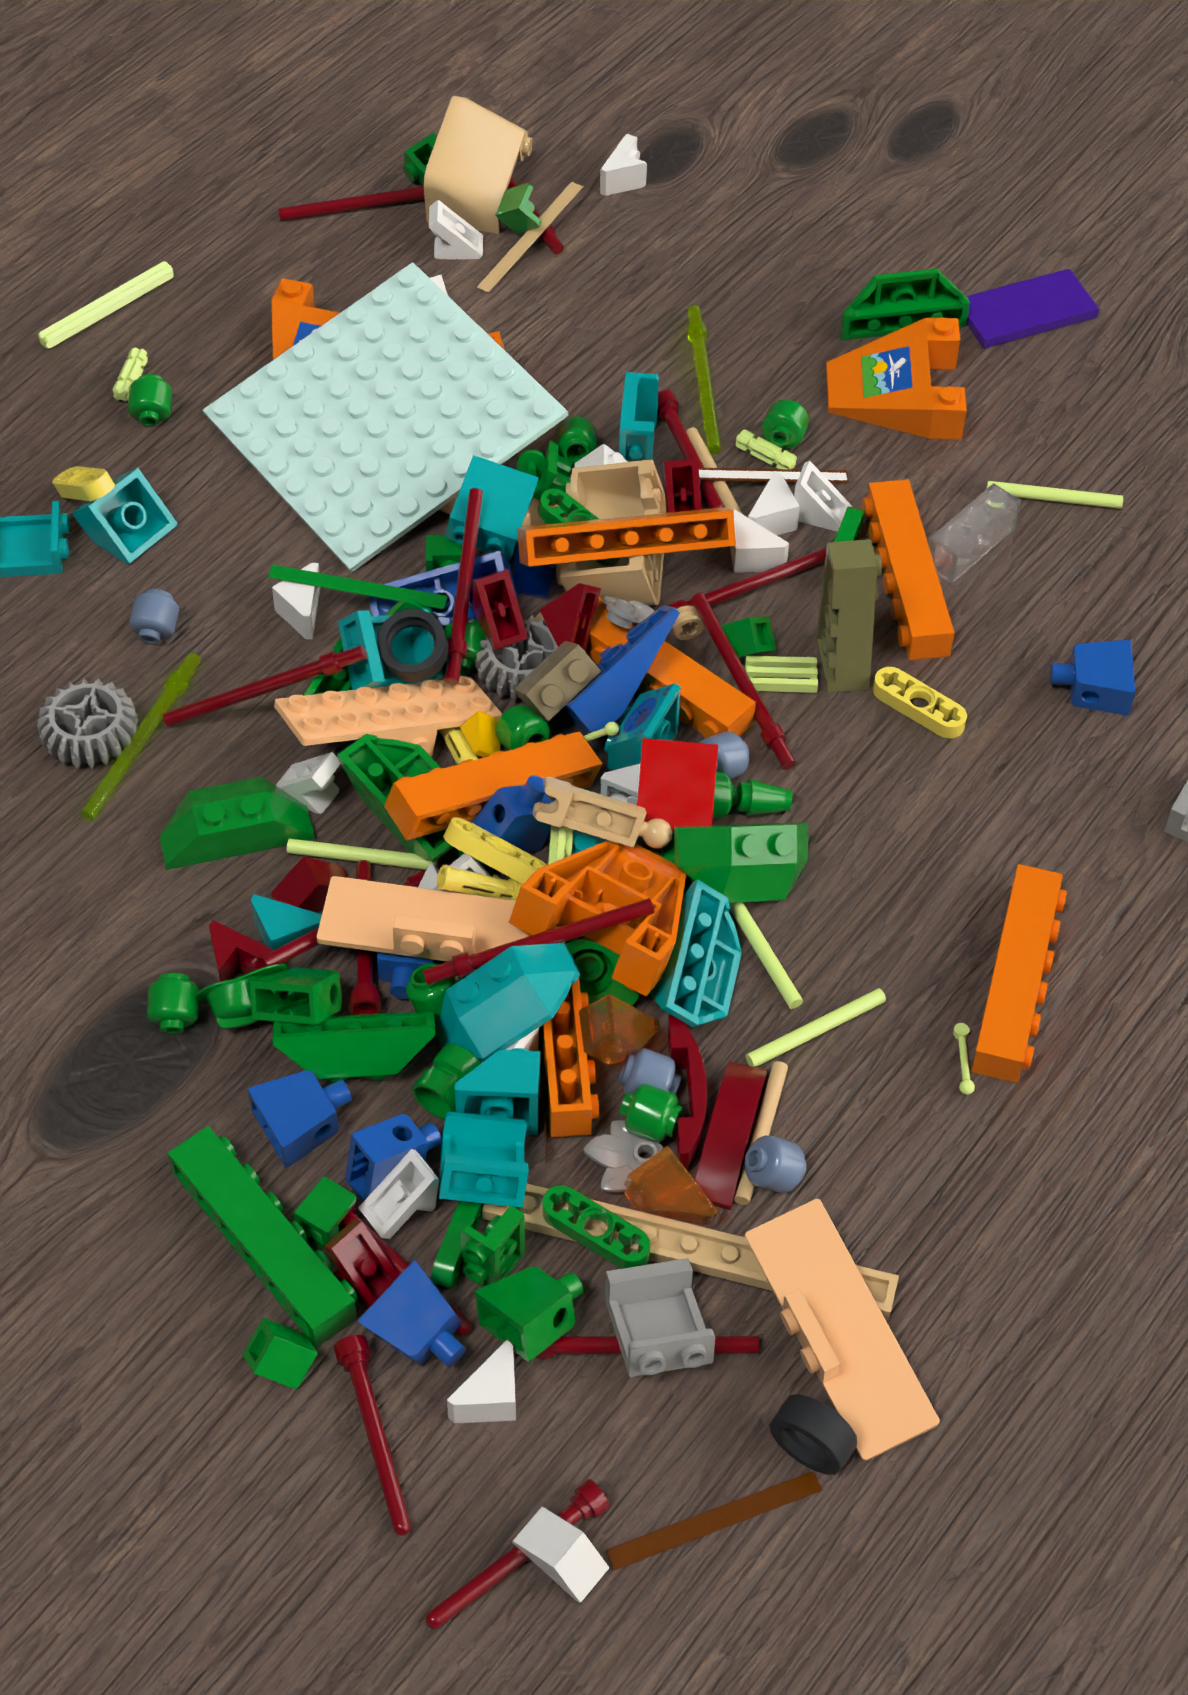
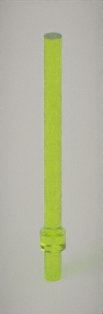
[687,305,721,455]
[81,652,201,821]

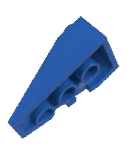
[368,551,517,626]
[560,605,680,737]

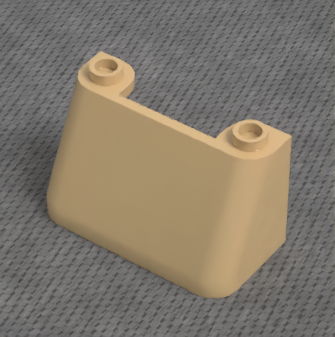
[424,96,532,234]
[556,459,667,606]

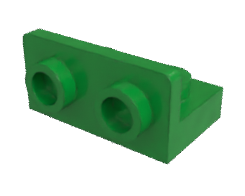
[460,1205,525,1285]

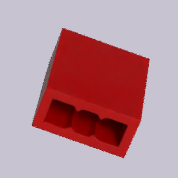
[637,738,718,840]

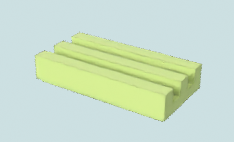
[745,656,818,693]

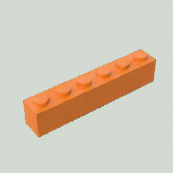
[862,479,955,660]
[517,508,736,566]
[585,597,756,738]
[384,731,603,841]
[971,864,1067,1083]

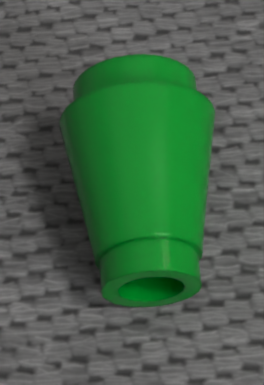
[736,779,792,816]

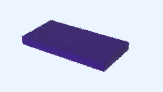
[966,268,1099,348]

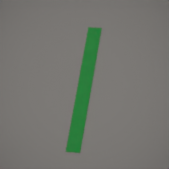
[268,564,448,609]

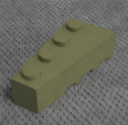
[815,539,882,693]

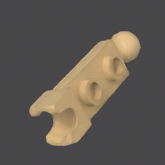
[533,776,673,848]

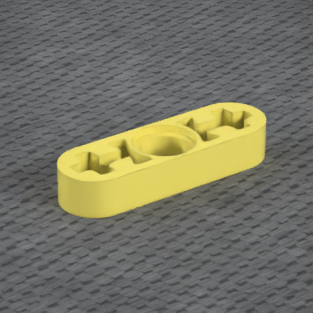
[52,466,115,501]
[873,667,967,739]
[443,818,547,884]

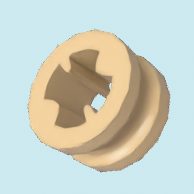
[672,606,704,640]

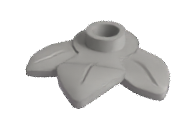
[602,596,655,629]
[584,1120,666,1192]

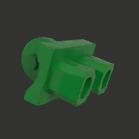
[517,440,572,500]

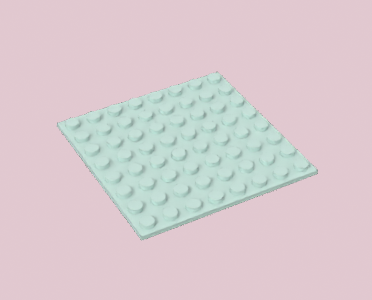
[203,262,569,573]

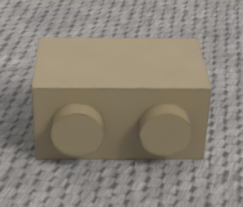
[513,640,601,721]

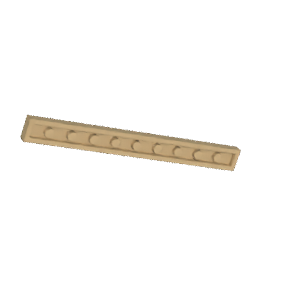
[482,1184,899,1320]

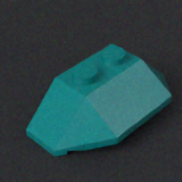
[649,879,742,1027]
[435,943,580,1062]

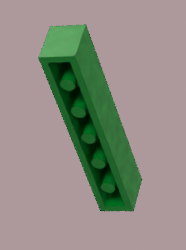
[167,1126,358,1348]

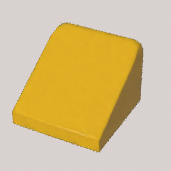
[460,711,500,758]

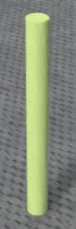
[986,481,1123,509]
[287,838,438,870]
[729,902,803,1009]
[746,988,886,1067]

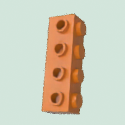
[541,978,599,1137]

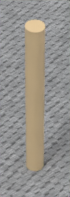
[686,427,743,514]
[734,1061,788,1205]

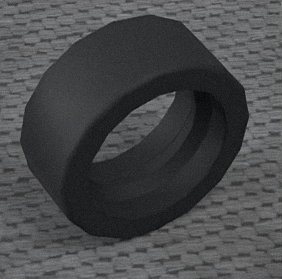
[377,609,449,682]
[769,1394,857,1475]

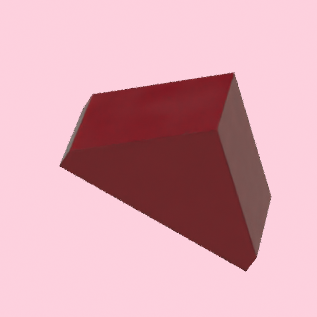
[662,459,702,513]
[473,569,528,650]
[540,583,601,651]
[271,856,348,913]

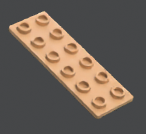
[274,676,502,757]
[317,876,559,962]
[745,1199,940,1462]

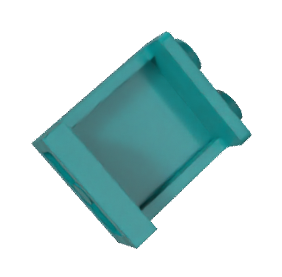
[619,372,659,462]
[445,455,539,560]
[0,501,70,577]
[338,608,443,690]
[439,1112,529,1208]

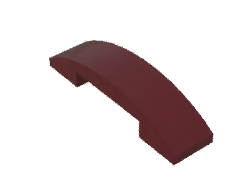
[667,1014,707,1174]
[691,1061,768,1210]

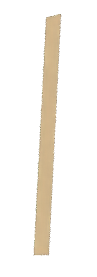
[477,182,584,292]

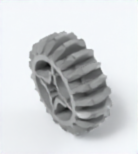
[475,615,558,702]
[37,678,138,769]

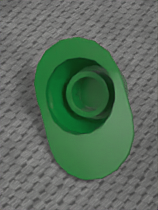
[565,939,640,1013]
[196,964,288,1030]

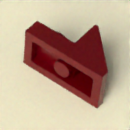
[209,920,273,982]
[324,1219,399,1309]

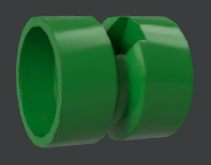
[411,1043,481,1120]

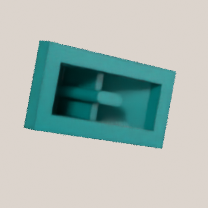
[251,894,322,950]

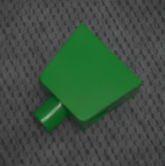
[249,967,342,1025]
[474,1267,583,1361]

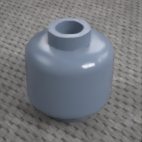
[129,589,179,644]
[699,731,749,779]
[618,1048,681,1094]
[745,1135,806,1193]

